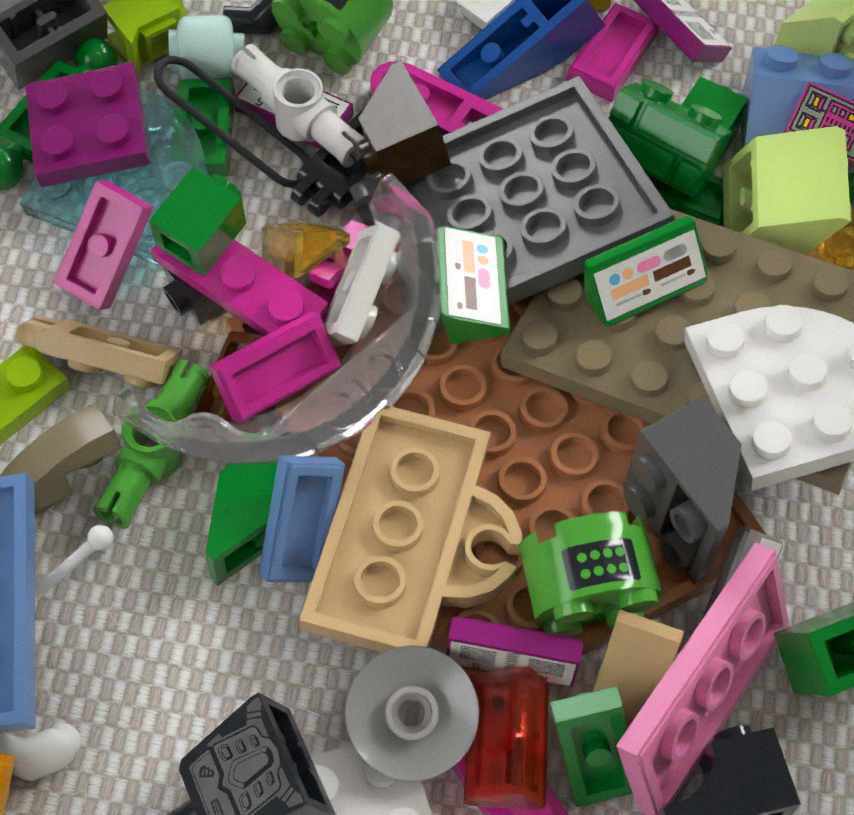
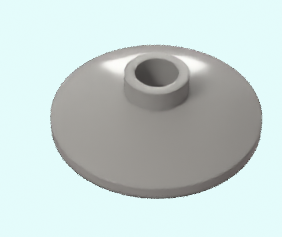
[345,645,479,781]

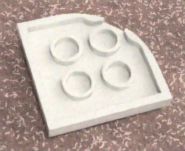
[684,305,854,491]

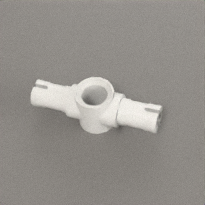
[231,44,366,168]

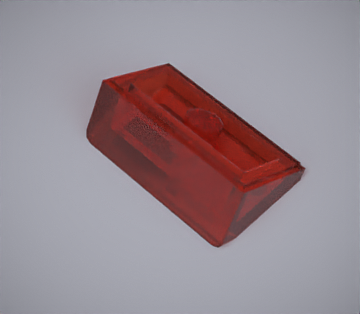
[463,666,549,810]

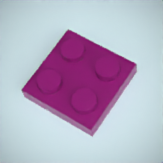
[25,62,151,187]

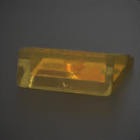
[262,222,350,279]

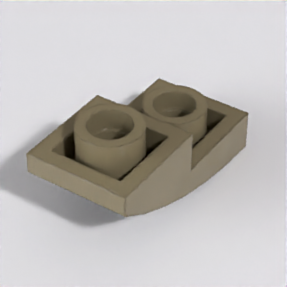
[0,403,122,514]

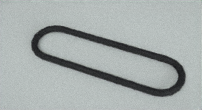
[154,56,310,189]

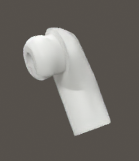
[0,723,82,781]

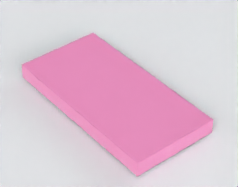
[616,542,789,815]

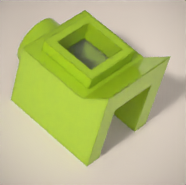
[102,0,188,76]

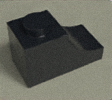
[660,725,801,815]

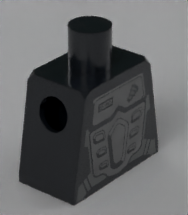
[166,692,336,815]

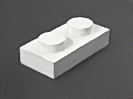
[323,223,401,347]

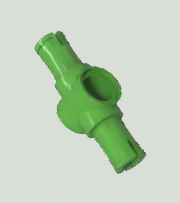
[93,359,210,529]

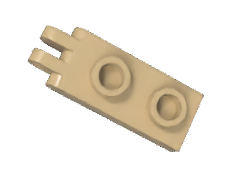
[16,316,183,388]

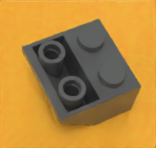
[0,0,108,90]
[623,396,742,585]

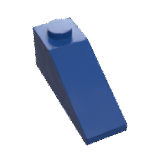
[437,0,606,100]

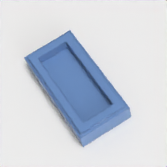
[258,455,345,582]

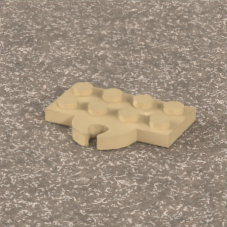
[299,402,522,653]

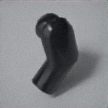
[223,0,279,34]

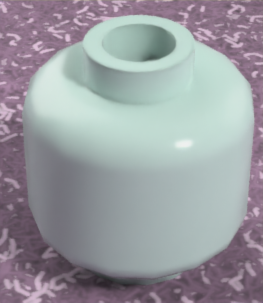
[169,15,245,80]

